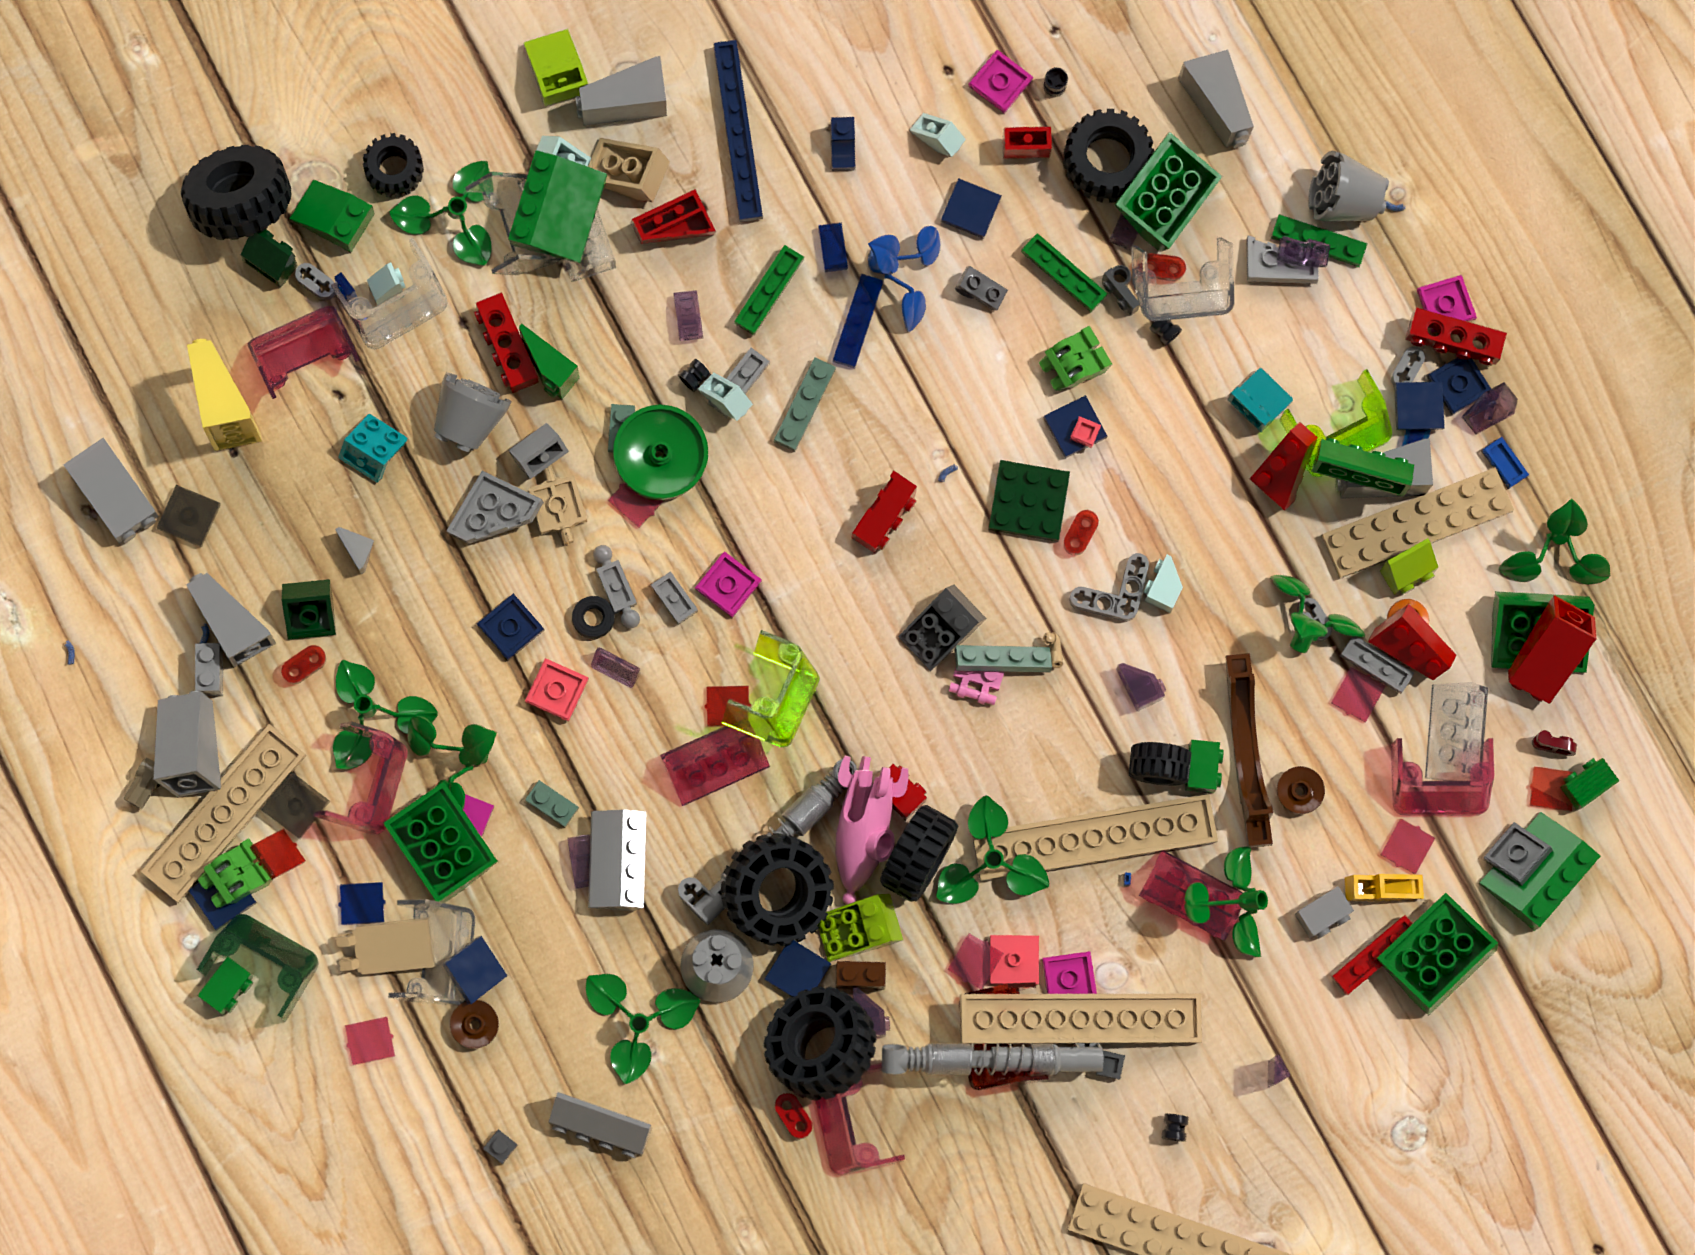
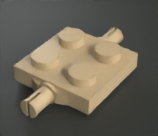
[528,465,587,544]

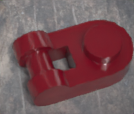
[1532,730,1577,756]

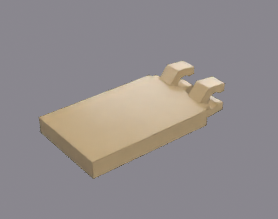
[336,917,435,975]

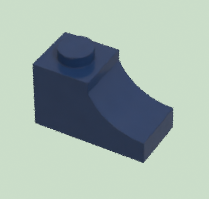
[830,117,855,171]

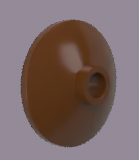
[1277,766,1325,814]
[450,1000,499,1049]

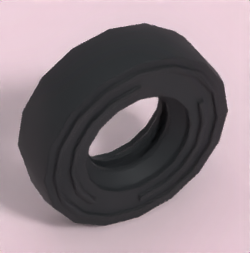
[572,596,615,639]

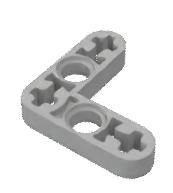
[1069,553,1149,621]

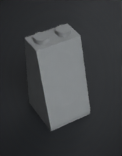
[1178,50,1254,148]
[576,56,667,126]
[63,438,159,544]
[1336,439,1433,499]
[186,573,276,667]
[154,691,221,797]

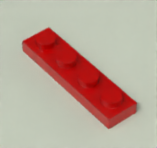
[1331,915,1413,995]

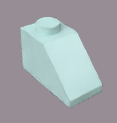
[910,113,966,157]
[533,136,591,166]
[698,373,753,421]

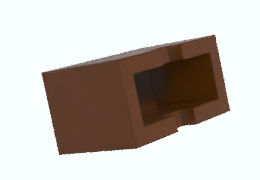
[836,961,886,990]

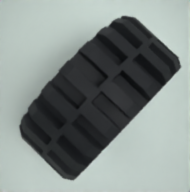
[1063,108,1154,203]
[880,805,958,902]

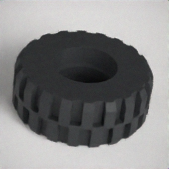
[181,145,292,240]
[721,833,834,946]
[764,986,876,1100]

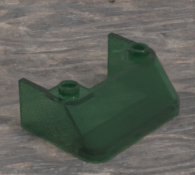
[197,914,319,1022]

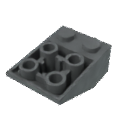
[898,584,987,671]

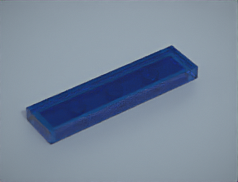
[833,273,884,369]

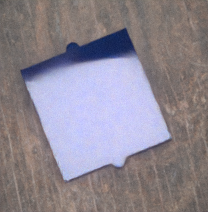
[338,882,386,925]

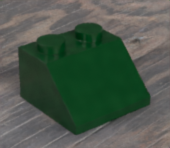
[281,579,336,640]

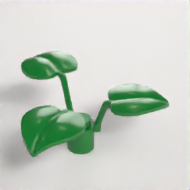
[390,161,493,266]
[1499,499,1611,584]
[1270,575,1366,653]
[333,660,438,770]
[408,716,497,809]
[936,795,1049,904]
[1185,846,1268,957]
[586,974,700,1084]

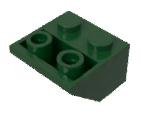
[240,229,298,288]

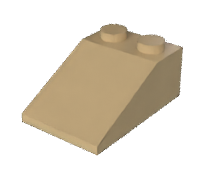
[588,138,670,202]

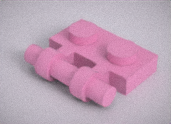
[949,668,1004,705]

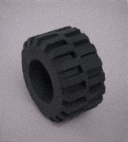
[363,133,424,198]
[1128,742,1192,786]

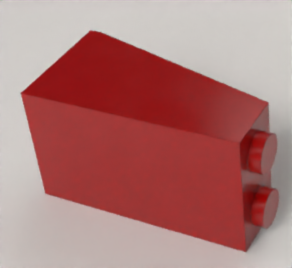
[1508,595,1597,704]

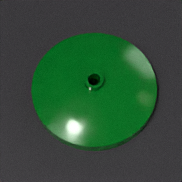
[613,405,708,500]

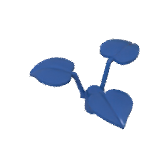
[868,226,940,332]

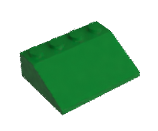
[1115,132,1223,252]
[508,150,608,264]
[1491,591,1595,673]
[383,782,498,905]
[1479,812,1601,931]
[1377,893,1498,1016]

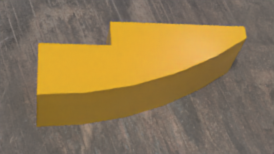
[1345,874,1424,901]

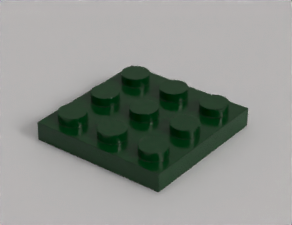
[988,460,1070,542]

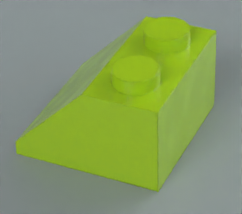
[1380,538,1439,595]

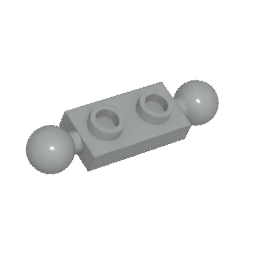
[593,545,640,629]

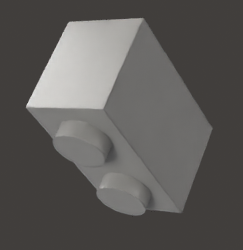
[509,423,569,479]
[195,643,223,696]
[1295,886,1354,939]

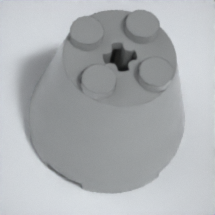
[1309,151,1389,222]
[434,372,511,452]
[680,929,754,1002]

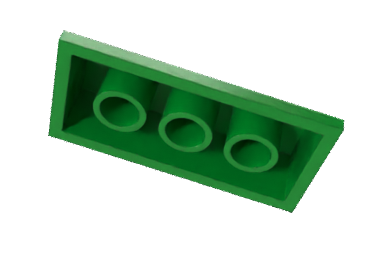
[1311,438,1414,497]

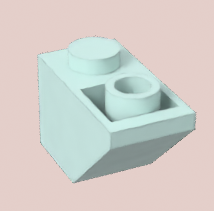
[367,262,406,307]
[1143,554,1183,613]

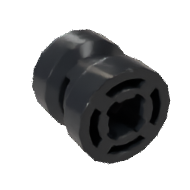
[1043,67,1068,97]
[1149,313,1182,346]
[678,359,711,392]
[1161,1113,1189,1142]

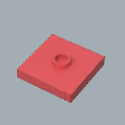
[525,658,589,722]
[990,935,1039,985]

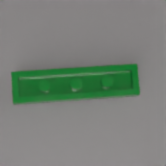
[1271,214,1368,267]
[1021,233,1108,313]
[734,245,804,335]

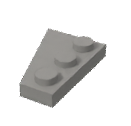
[1247,235,1319,284]

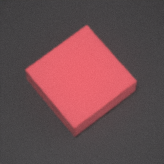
[1070,416,1101,448]

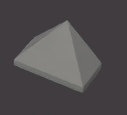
[335,527,374,574]

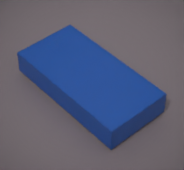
[1482,437,1529,489]

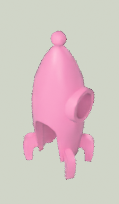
[835,756,909,905]

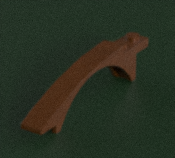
[1225,653,1273,848]

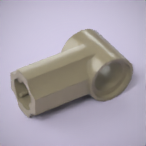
[123,758,160,810]

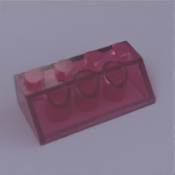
[660,716,770,806]
[1139,851,1243,941]

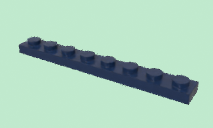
[714,40,763,222]

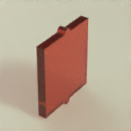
[705,686,751,726]
[1529,766,1573,812]
[250,828,306,880]

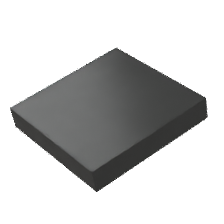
[1484,822,1553,886]

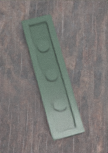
[774,357,836,451]
[954,645,1052,672]

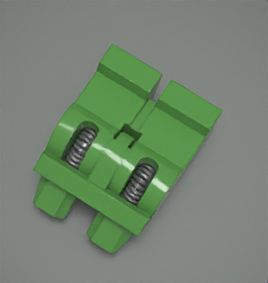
[1039,325,1112,391]
[198,838,275,908]

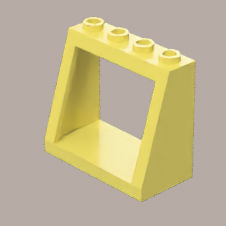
[187,339,262,451]

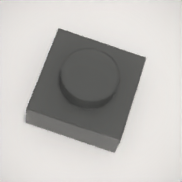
[1096,1051,1125,1080]
[483,1129,518,1164]

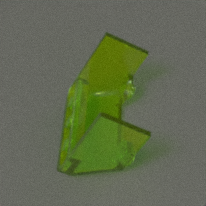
[1279,369,1392,477]
[722,630,820,747]

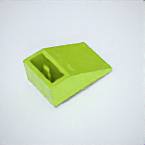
[523,29,588,106]
[818,894,903,962]

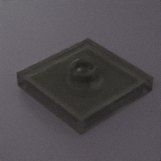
[157,485,221,547]
[261,772,330,839]

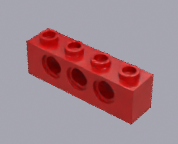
[474,292,539,393]
[1405,307,1507,366]

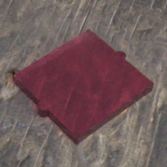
[608,483,665,528]
[1331,667,1385,722]
[1380,818,1435,874]
[948,933,1003,990]
[345,1017,395,1065]

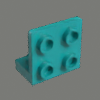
[1228,368,1293,432]
[338,414,408,483]

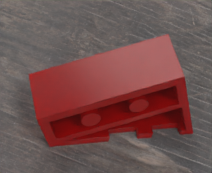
[631,189,716,244]
[1250,422,1318,511]
[851,470,917,554]
[1368,604,1457,680]

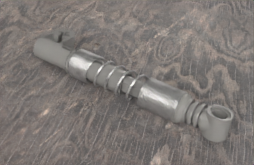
[678,759,857,926]
[881,1043,1103,1075]

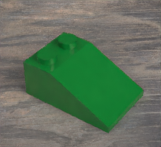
[290,179,375,253]
[519,324,580,399]

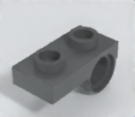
[1102,265,1140,315]
[955,266,1008,311]

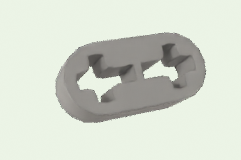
[295,263,336,300]
[1391,347,1425,386]
[1297,598,1332,641]

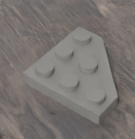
[447,471,544,544]

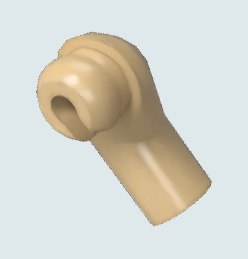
[1043,632,1063,668]

